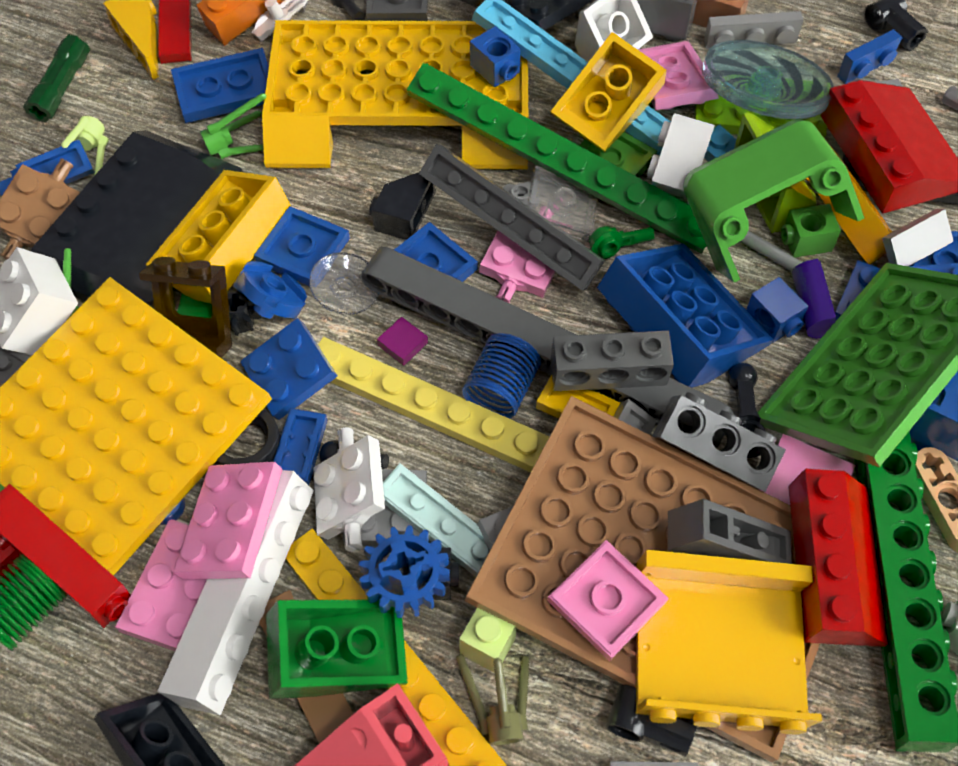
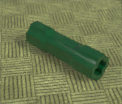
[23,34,90,123]

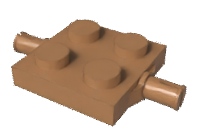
[0,158,80,260]

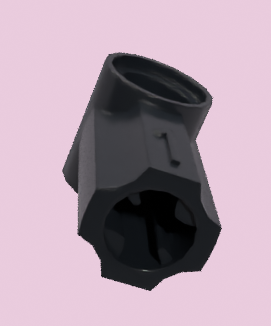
[864,0,928,51]
[605,685,697,757]

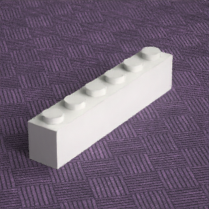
[157,470,314,715]

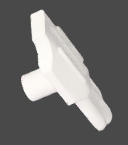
[252,0,308,42]

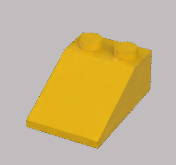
[550,32,667,152]

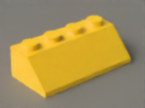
[146,170,291,303]

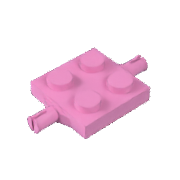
[479,208,555,303]

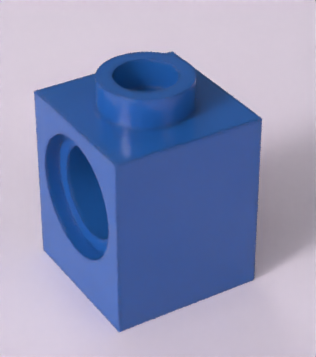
[470,26,521,88]
[746,277,808,343]

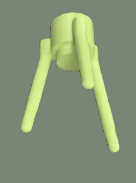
[61,116,109,176]

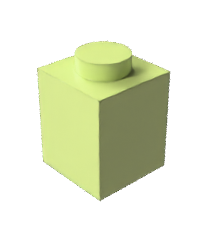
[459,608,516,673]

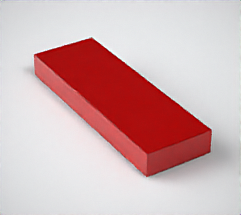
[158,0,192,64]

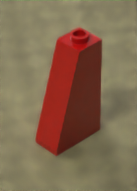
[0,483,131,628]

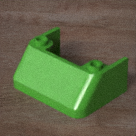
[683,119,865,283]

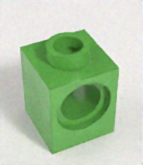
[781,204,841,257]

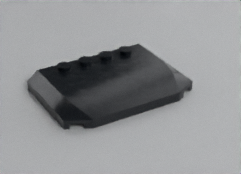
[31,130,243,306]

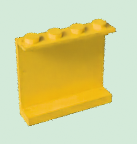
[636,550,822,735]

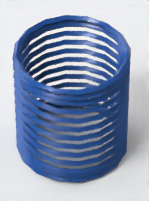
[462,333,541,419]

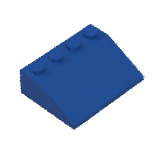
[597,243,774,388]

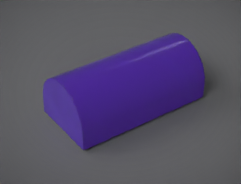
[791,259,836,339]

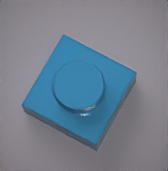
[704,124,736,162]

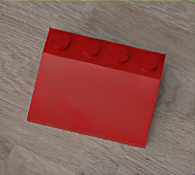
[820,80,958,214]

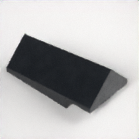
[94,693,225,766]

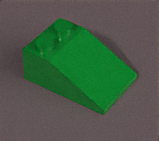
[266,600,408,699]

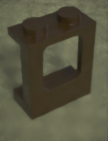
[139,257,232,358]

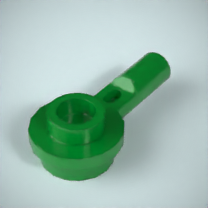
[589,226,655,259]

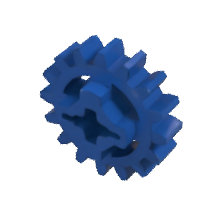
[359,525,450,618]

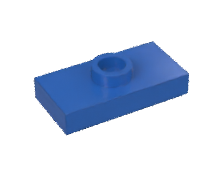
[274,408,328,485]

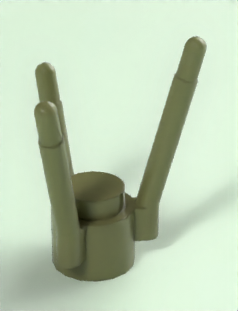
[456,654,530,746]

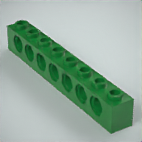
[854,432,958,753]

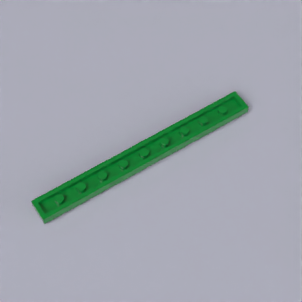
[407,62,706,254]

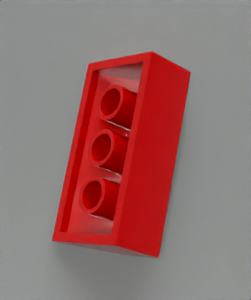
[788,468,888,647]

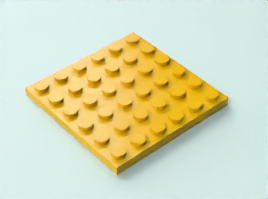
[0,277,272,576]

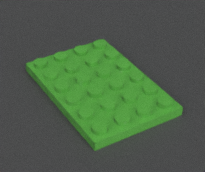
[758,263,958,467]

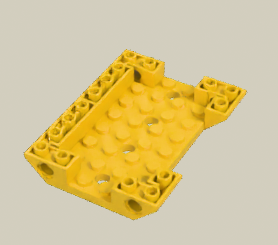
[262,20,529,169]

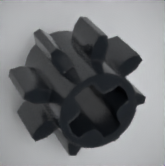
[227,290,262,336]

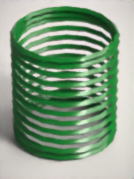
[0,554,67,651]

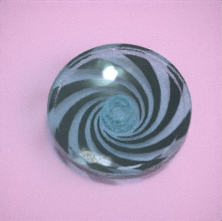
[702,40,834,119]

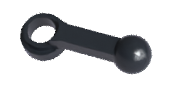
[728,363,765,458]

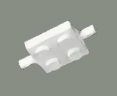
[313,427,385,552]

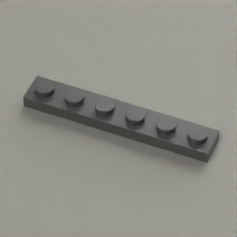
[419,144,605,290]

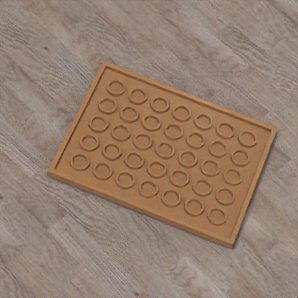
[465,396,820,763]

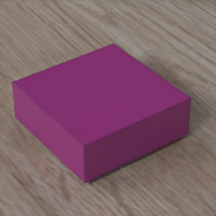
[377,316,428,366]

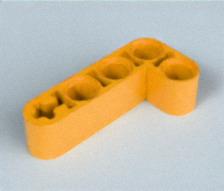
[805,143,893,265]

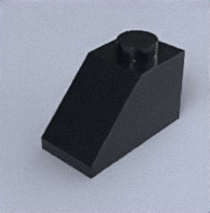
[369,172,436,240]

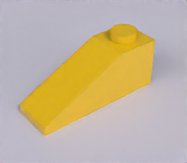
[103,0,159,80]

